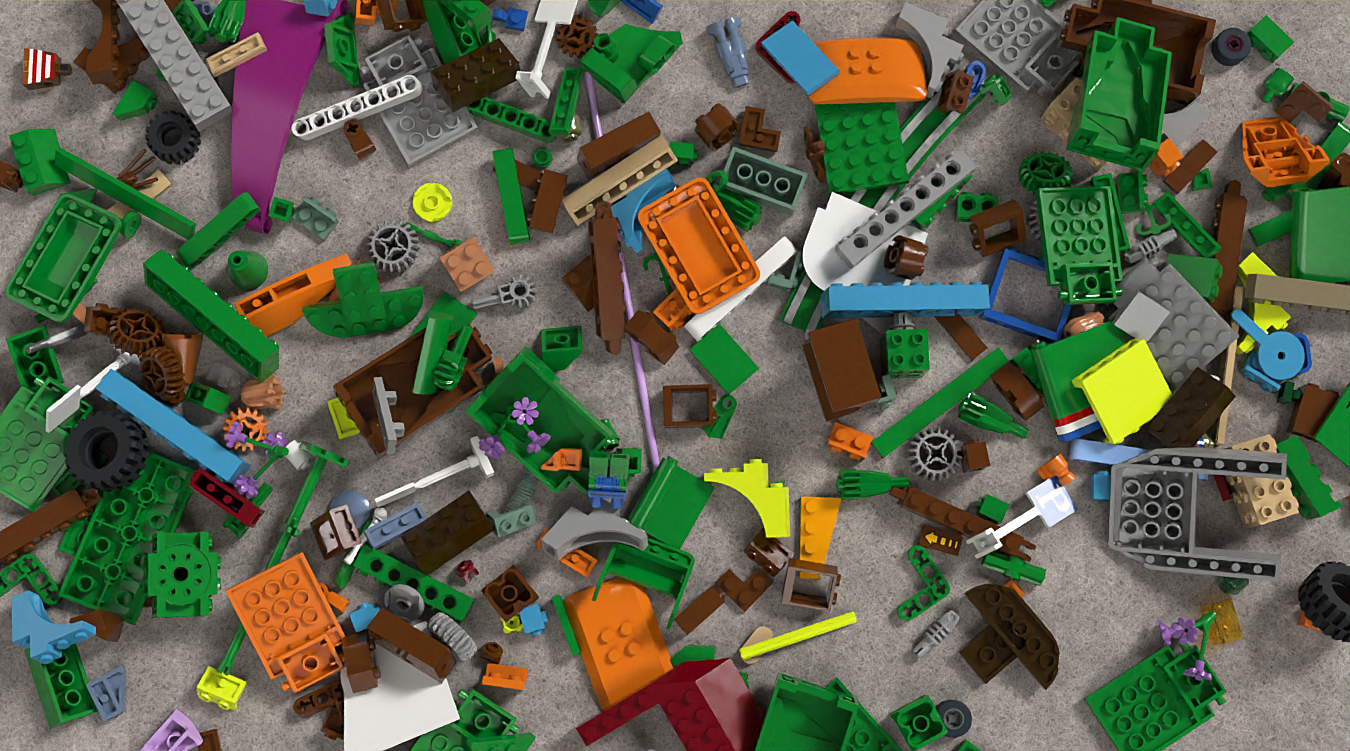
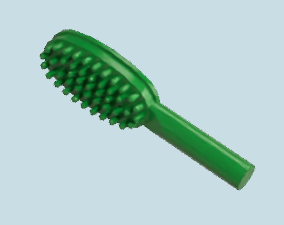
[334,521,371,589]

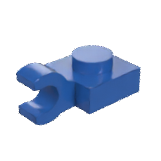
[492,7,528,31]

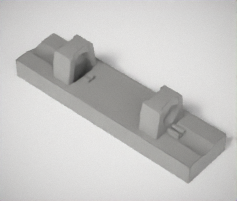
[372,377,405,454]

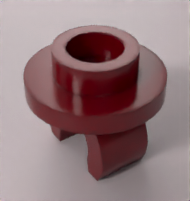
[456,560,479,583]

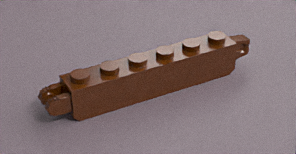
[1208,180,1248,317]
[588,202,627,355]
[889,486,1036,562]
[0,488,103,568]

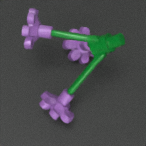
[478,397,551,459]
[224,421,289,498]
[1156,611,1217,681]

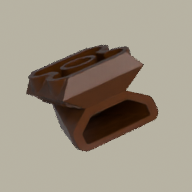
[1318,153,1350,190]
[481,564,540,622]

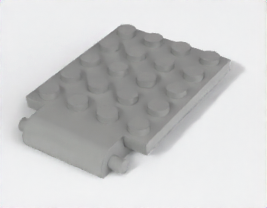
[954,0,1081,97]
[361,35,479,167]
[1104,256,1239,390]

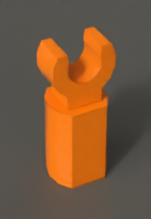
[319,583,350,613]

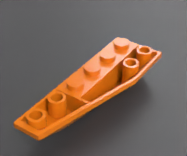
[234,253,352,337]

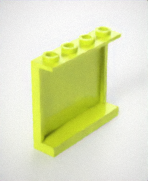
[1071,339,1173,445]

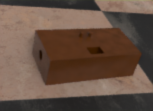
[577,112,661,179]
[367,608,456,684]

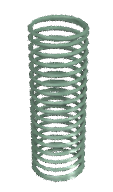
[503,469,539,514]

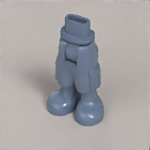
[706,17,749,88]

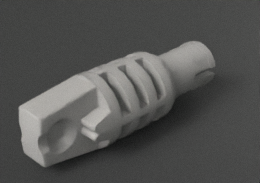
[1123,228,1177,264]
[912,610,960,659]

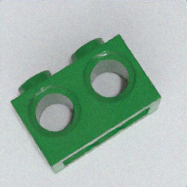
[955,192,998,223]

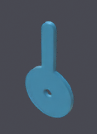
[1230,309,1305,380]

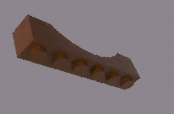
[86,0,120,85]

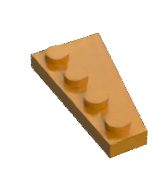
[799,497,841,579]

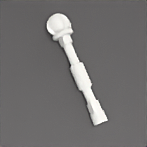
[344,507,387,565]

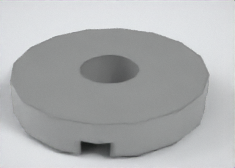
[384,584,425,622]

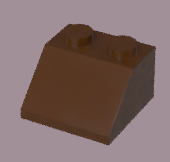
[562,255,594,312]

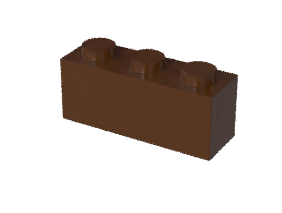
[527,169,568,234]

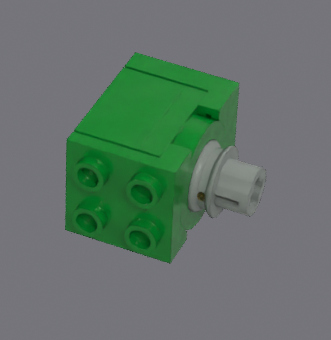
[880,312,930,379]

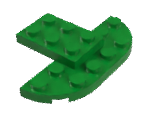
[302,262,423,338]

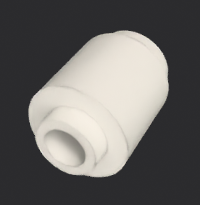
[285,440,313,471]

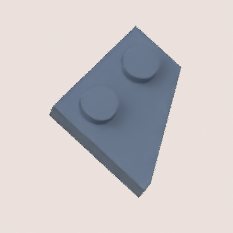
[86,665,126,722]

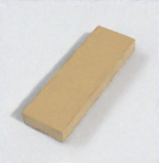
[206,32,267,77]

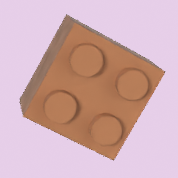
[439,236,495,292]

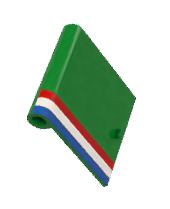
[1030,319,1128,442]

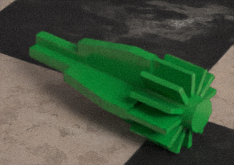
[208,0,246,44]
[716,189,763,232]
[958,392,1029,439]
[836,469,909,500]

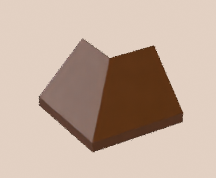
[69,609,124,642]

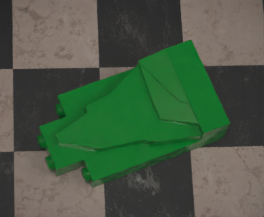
[1066,17,1172,172]
[465,345,613,497]
[754,672,859,751]

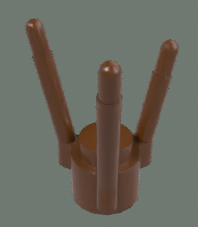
[116,149,158,189]

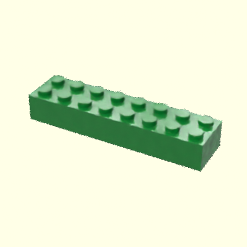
[143,249,279,383]

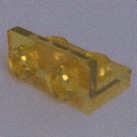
[1200,598,1243,645]

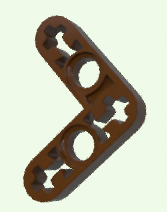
[293,680,344,727]

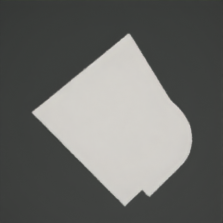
[803,192,928,335]
[340,621,460,751]

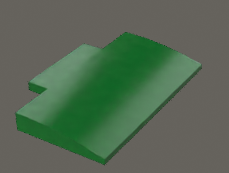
[58,451,196,625]

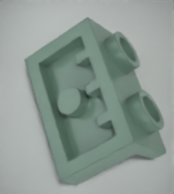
[292,196,339,241]
[874,374,897,410]

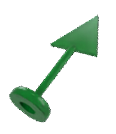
[60,188,141,239]

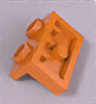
[653,288,695,333]
[827,422,873,461]
[482,663,528,690]

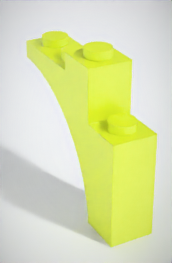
[1236,252,1291,355]
[704,459,790,537]

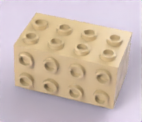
[1040,77,1107,171]
[1225,434,1299,528]

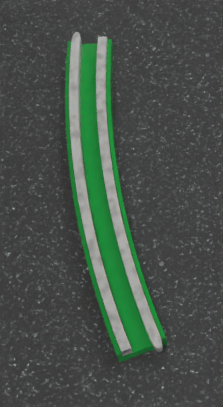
[780,67,986,340]

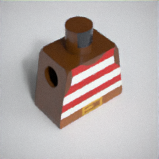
[22,48,72,90]

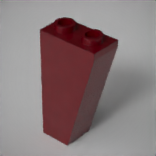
[188,468,265,528]

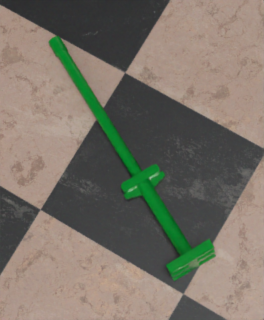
[216,440,349,676]

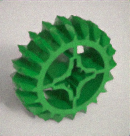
[1018,151,1073,195]

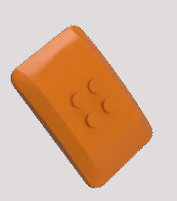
[808,37,927,104]
[638,177,760,314]
[564,577,674,710]

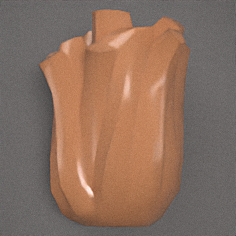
[1063,311,1104,338]
[241,374,284,410]

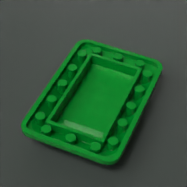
[5,193,122,323]

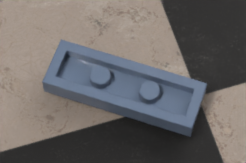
[364,503,427,550]

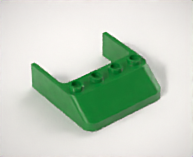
[592,537,695,630]

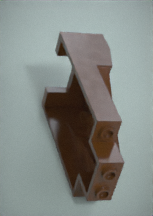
[1059,0,1216,105]
[333,324,493,459]

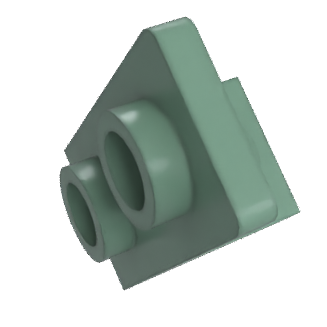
[767,250,803,292]
[486,504,536,537]

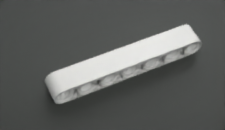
[291,75,423,140]
[684,237,798,342]

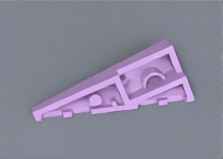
[139,708,203,751]

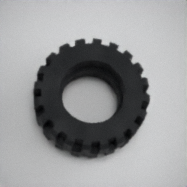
[64,410,149,492]
[1298,561,1350,642]

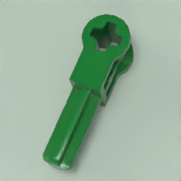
[222,483,273,539]

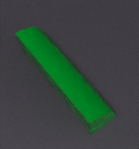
[413,311,454,394]

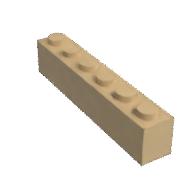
[562,135,678,226]

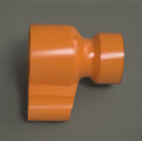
[1035,453,1076,487]

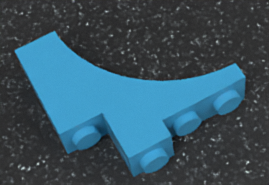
[611,168,676,253]
[11,590,96,664]

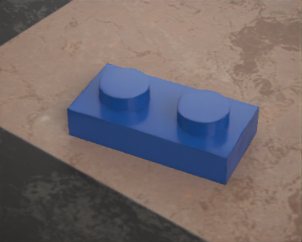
[621,0,663,24]

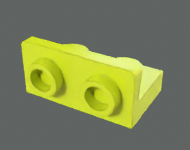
[197,666,247,711]

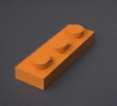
[536,528,598,578]

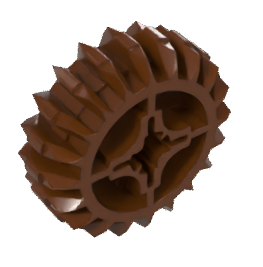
[107,307,164,358]
[138,346,186,401]

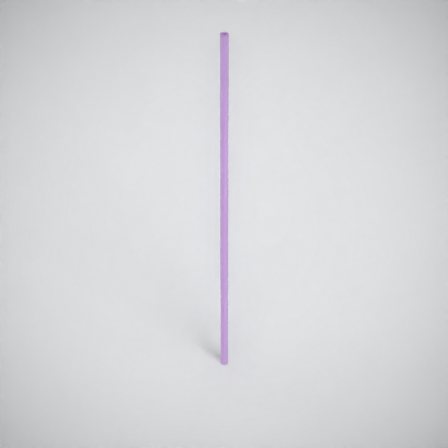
[584,71,660,473]

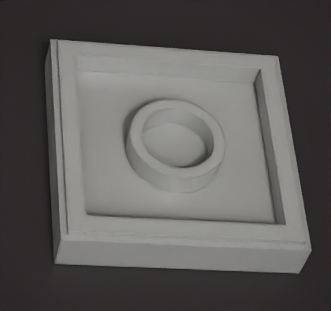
[1112,290,1170,343]

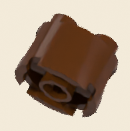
[695,103,741,151]
[884,235,928,280]

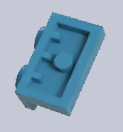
[1239,350,1282,392]

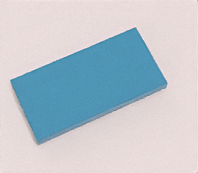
[761,21,840,96]

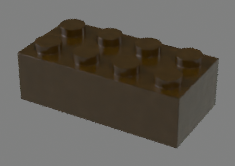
[430,38,520,112]
[1145,366,1236,448]
[400,490,495,576]

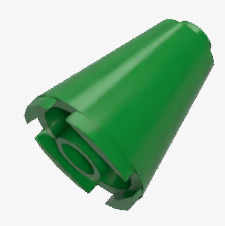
[228,251,268,290]

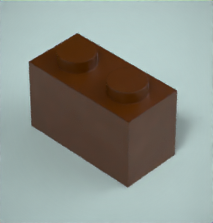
[959,439,990,473]

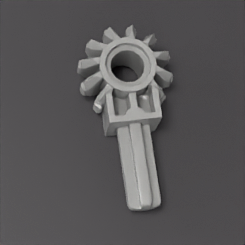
[472,274,538,309]

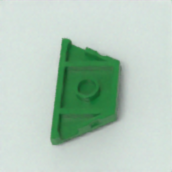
[324,13,361,88]
[466,733,536,751]

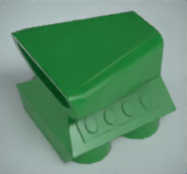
[889,695,948,751]

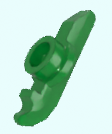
[482,22,496,44]

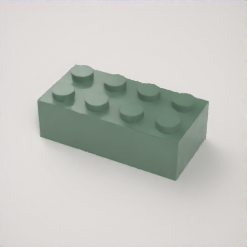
[719,147,808,216]

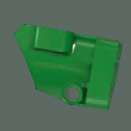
[579,24,683,103]

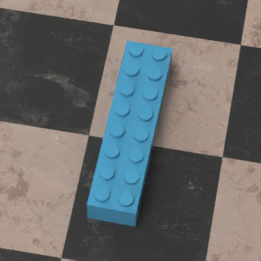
[821,282,990,318]
[96,369,252,485]

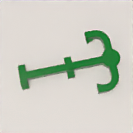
[1135,191,1172,236]
[643,252,671,296]

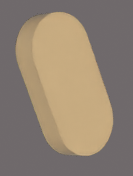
[740,627,773,664]

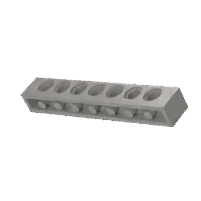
[836,149,977,269]

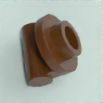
[480,642,503,664]

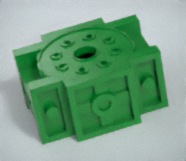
[143,532,221,618]

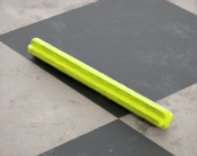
[739,612,857,660]

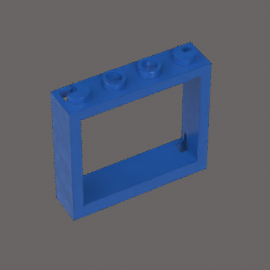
[980,248,1072,344]

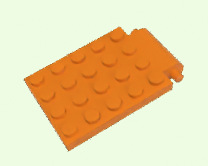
[225,551,346,693]

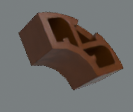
[624,309,679,365]
[990,362,1045,421]
[342,631,381,693]

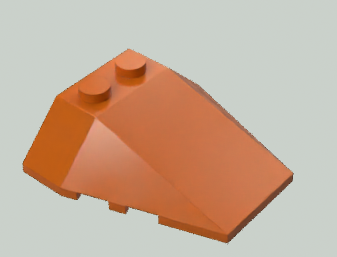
[1242,117,1330,187]

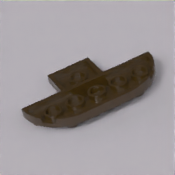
[958,584,1060,690]

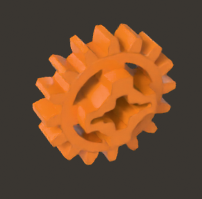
[223,406,268,451]

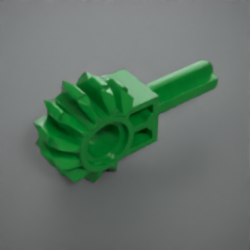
[433,325,473,391]

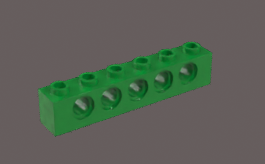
[353,544,475,624]

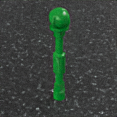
[404,222,463,249]

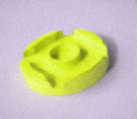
[413,183,452,222]

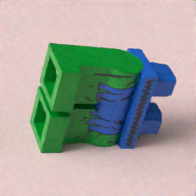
[588,452,630,509]

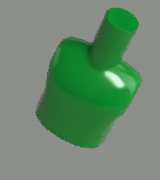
[1261,68,1294,104]

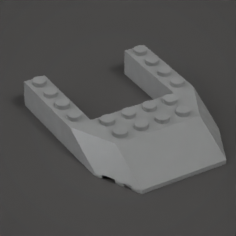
[1108,447,1287,582]

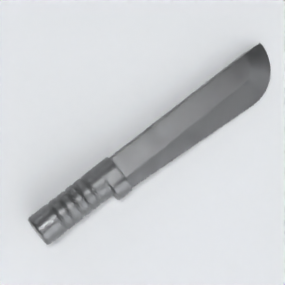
[25,324,88,354]

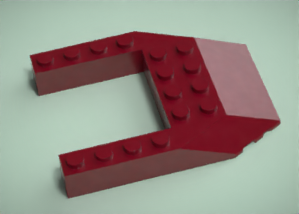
[576,658,765,751]

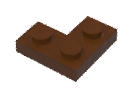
[1275,81,1334,123]
[739,106,781,153]
[716,568,773,612]

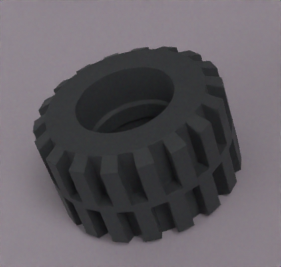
[145,110,201,165]

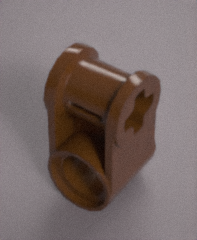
[343,120,376,160]

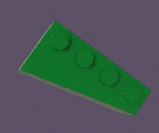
[1276,435,1343,520]

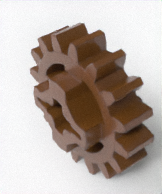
[556,15,598,59]

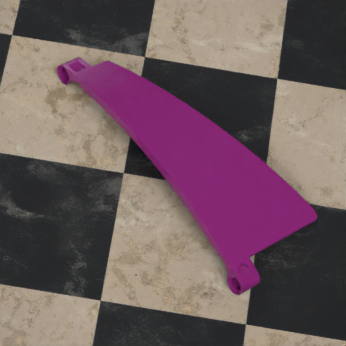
[231,0,348,234]

